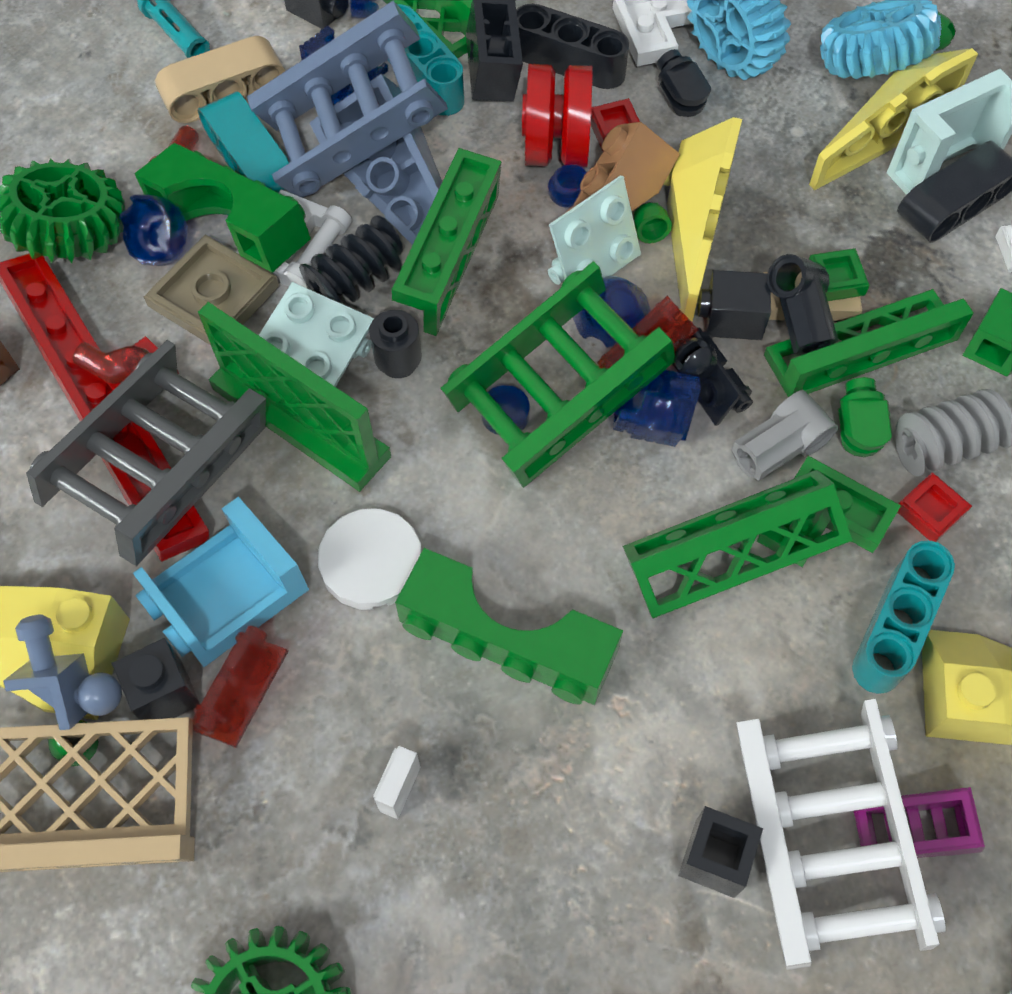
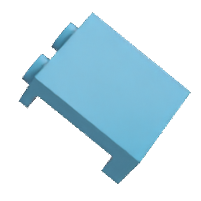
[133,496,309,667]

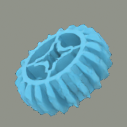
[687,0,791,80]
[820,0,941,79]

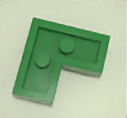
[756,456,901,567]

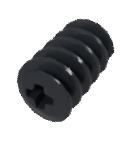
[299,215,403,304]

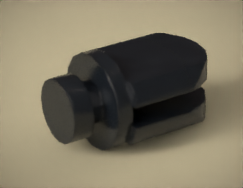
[657,49,711,117]

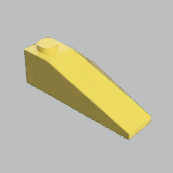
[809,48,978,190]
[663,117,742,322]
[0,586,130,720]
[922,630,1012,745]

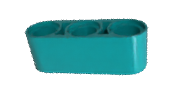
[388,4,464,116]
[198,91,289,193]
[852,540,955,694]

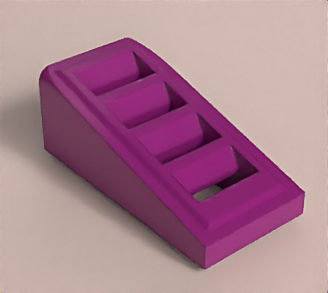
[854,787,985,858]

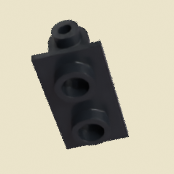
[672,320,753,426]

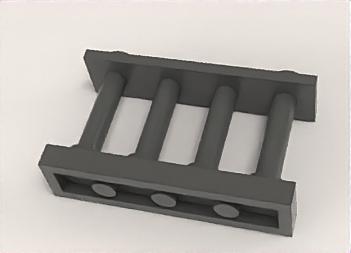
[26,340,266,567]

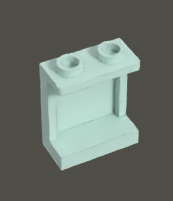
[887,69,1012,195]

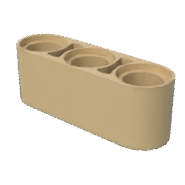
[155,36,285,123]

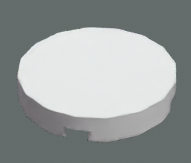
[318,508,422,610]

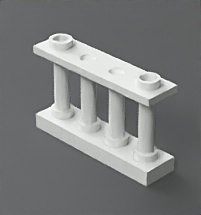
[736,699,946,970]

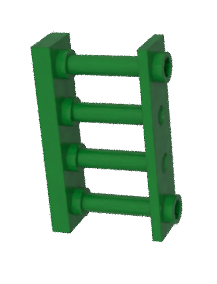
[440,261,675,488]

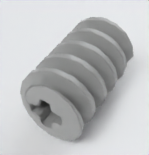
[895,389,1012,476]

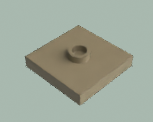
[144,234,279,345]

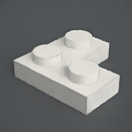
[612,0,693,67]

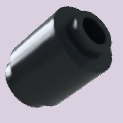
[369,310,422,378]

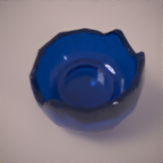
[119,194,189,266]
[573,276,651,348]

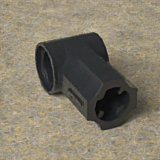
[767,254,838,355]

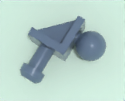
[3,614,122,730]

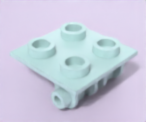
[548,175,641,285]
[259,282,374,387]

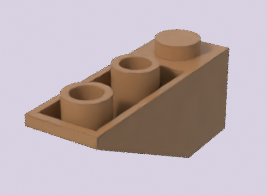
[553,122,680,243]

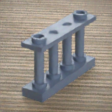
[247,0,448,198]

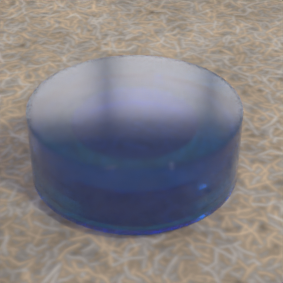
[481,385,530,435]

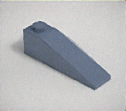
[309,74,442,245]

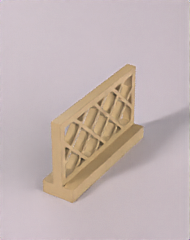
[0,717,195,872]

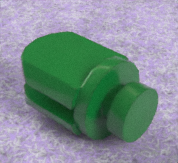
[838,377,892,457]

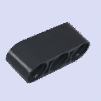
[516,3,629,89]
[897,141,1012,243]

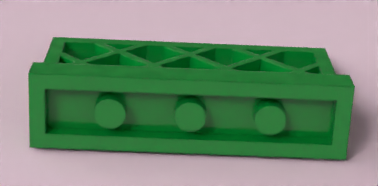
[198,302,391,492]

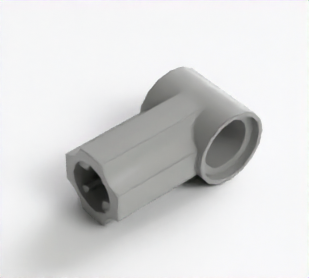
[732,390,839,481]

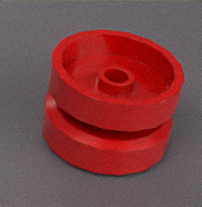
[522,64,592,168]

